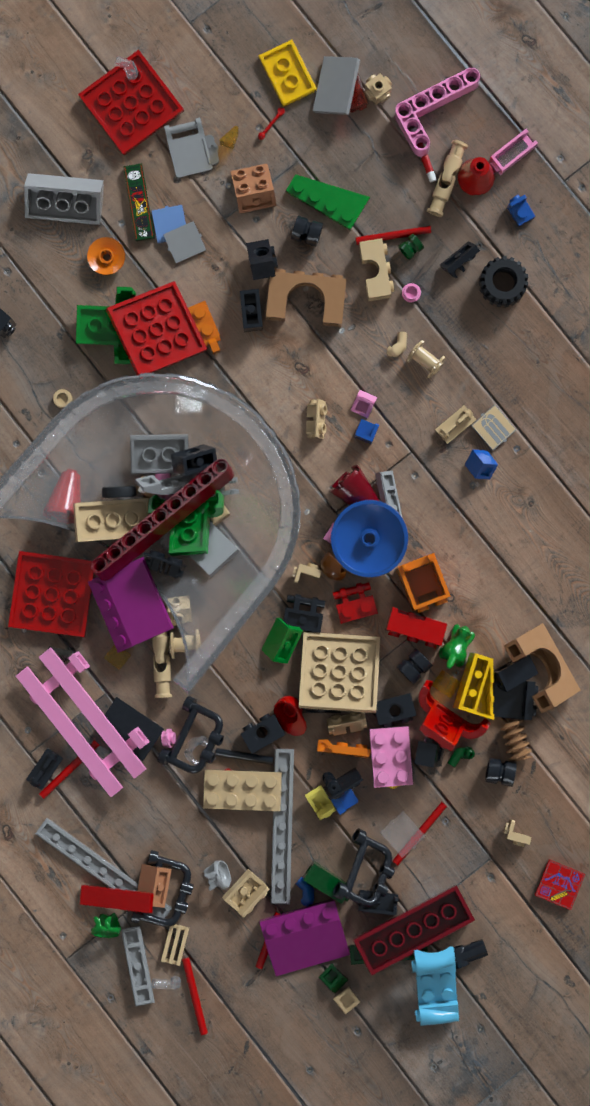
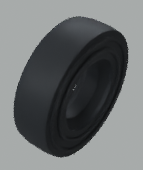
[102,486,137,498]

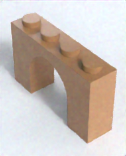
[266,269,346,327]
[503,623,581,713]

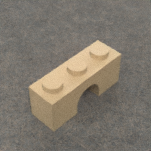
[359,238,394,301]

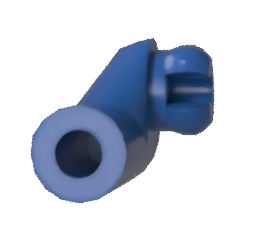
[295,877,314,907]

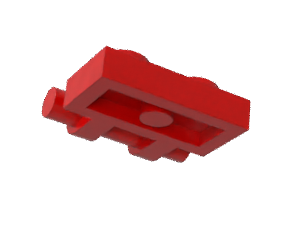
[332,582,378,624]

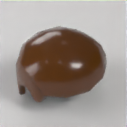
[320,552,347,581]

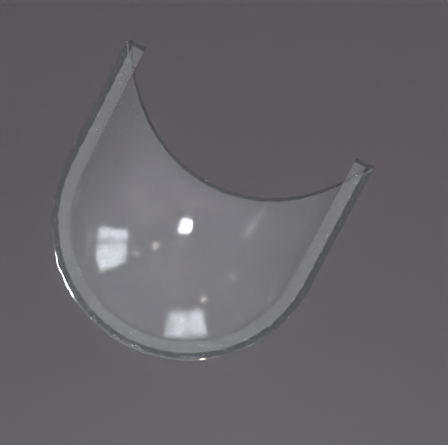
[0,373,301,693]

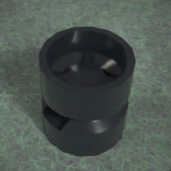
[291,215,323,247]
[397,648,433,685]
[485,758,517,787]

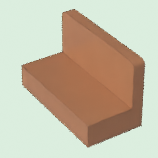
[137,864,172,908]

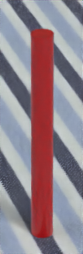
[355,226,431,245]
[39,740,100,799]
[392,801,447,866]
[182,957,208,1035]

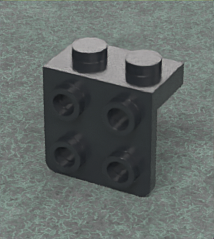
[493,681,538,720]

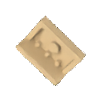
[222,869,269,918]

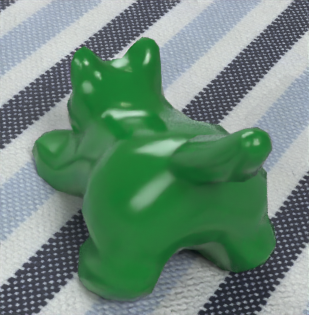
[439,624,475,669]

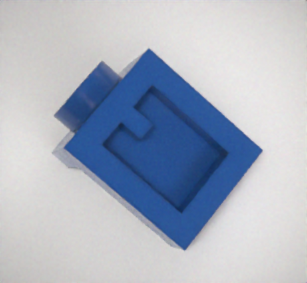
[507,195,535,227]

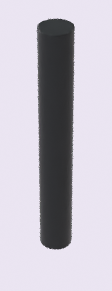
[216,748,273,765]

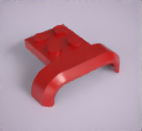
[419,680,491,752]

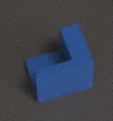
[354,419,379,444]
[465,449,498,480]
[331,789,358,815]

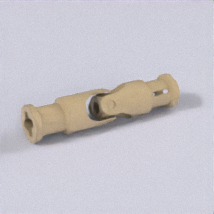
[427,140,468,217]
[152,632,172,698]

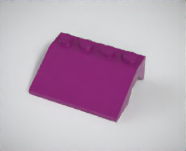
[88,557,174,653]
[260,899,350,976]

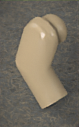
[387,332,407,357]

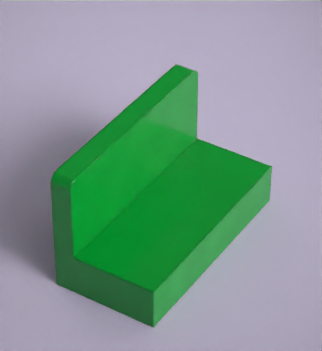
[262,618,303,664]

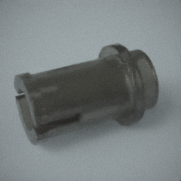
[48,646,72,663]

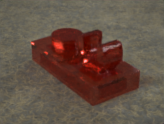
[350,73,368,113]

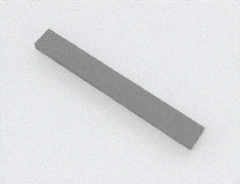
[271,749,294,905]
[35,818,172,919]

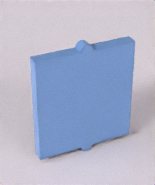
[152,205,186,243]

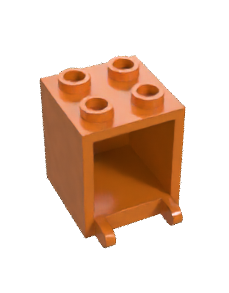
[396,553,451,613]

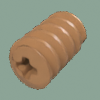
[500,719,533,762]

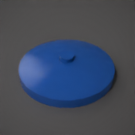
[331,500,408,577]

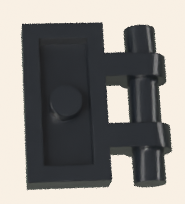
[283,594,326,633]

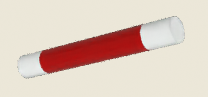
[411,127,437,183]

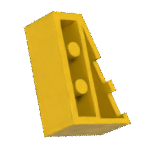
[453,652,494,720]

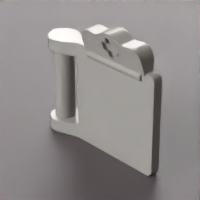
[164,118,220,178]

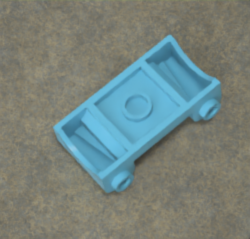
[411,947,459,1026]

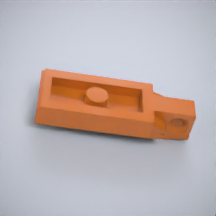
[188,301,221,354]
[317,739,371,758]

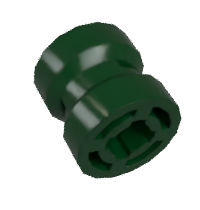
[398,234,424,260]

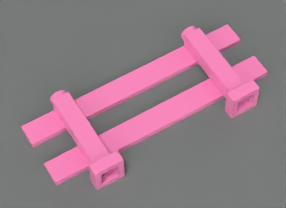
[16,648,150,797]

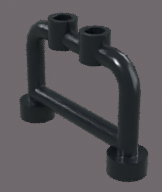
[157,696,224,774]
[333,828,395,907]
[131,850,194,927]

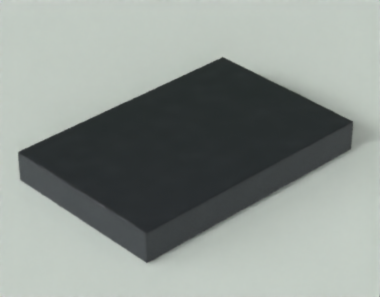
[105,697,164,761]

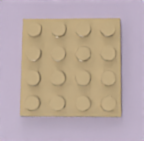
[299,632,380,713]

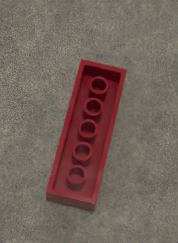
[352,885,475,976]

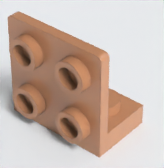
[231,164,277,213]

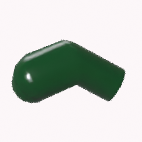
[447,746,475,768]

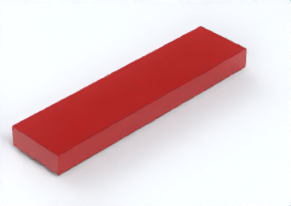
[80,885,154,913]

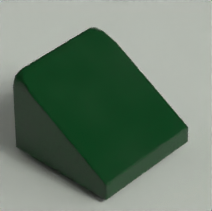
[319,964,348,993]

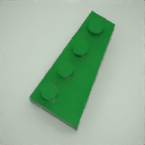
[286,174,370,231]

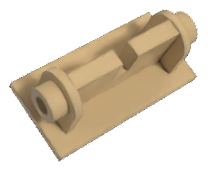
[306,399,327,439]
[435,405,476,444]
[326,711,367,736]

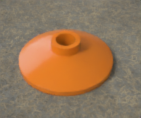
[87,237,125,275]

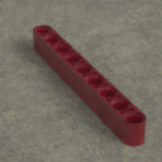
[91,459,234,581]

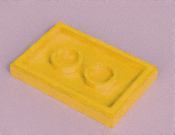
[258,40,317,107]

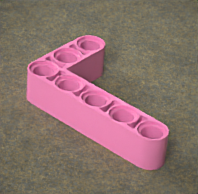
[395,68,480,157]

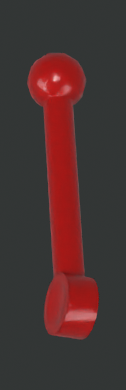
[258,107,285,140]

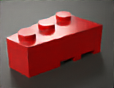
[385,607,448,649]

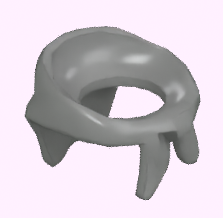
[203,860,231,891]

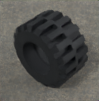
[479,256,528,307]

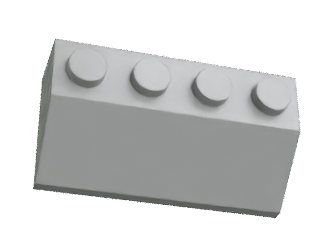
[24,173,103,225]

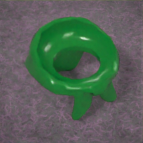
[91,913,121,938]

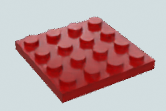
[78,50,184,156]
[106,281,207,379]
[8,551,94,637]

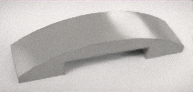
[135,471,202,495]

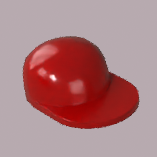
[274,696,307,736]

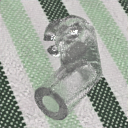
[115,56,138,80]
[152,976,181,990]

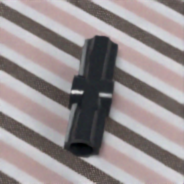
[453,939,488,969]

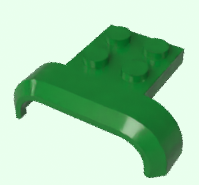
[76,287,136,364]
[148,490,224,556]

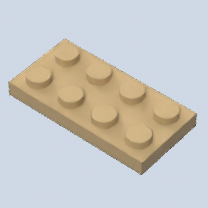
[73,498,150,542]
[203,770,282,811]

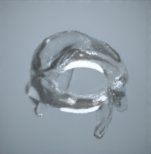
[184,736,216,768]

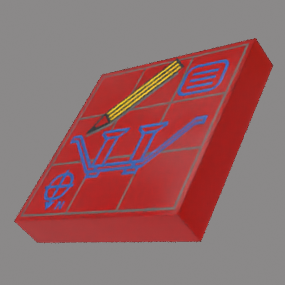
[534,859,585,910]

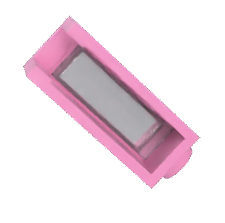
[489,129,538,175]

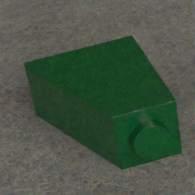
[303,860,349,904]

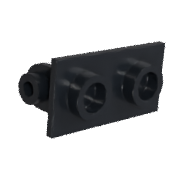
[26,748,63,790]

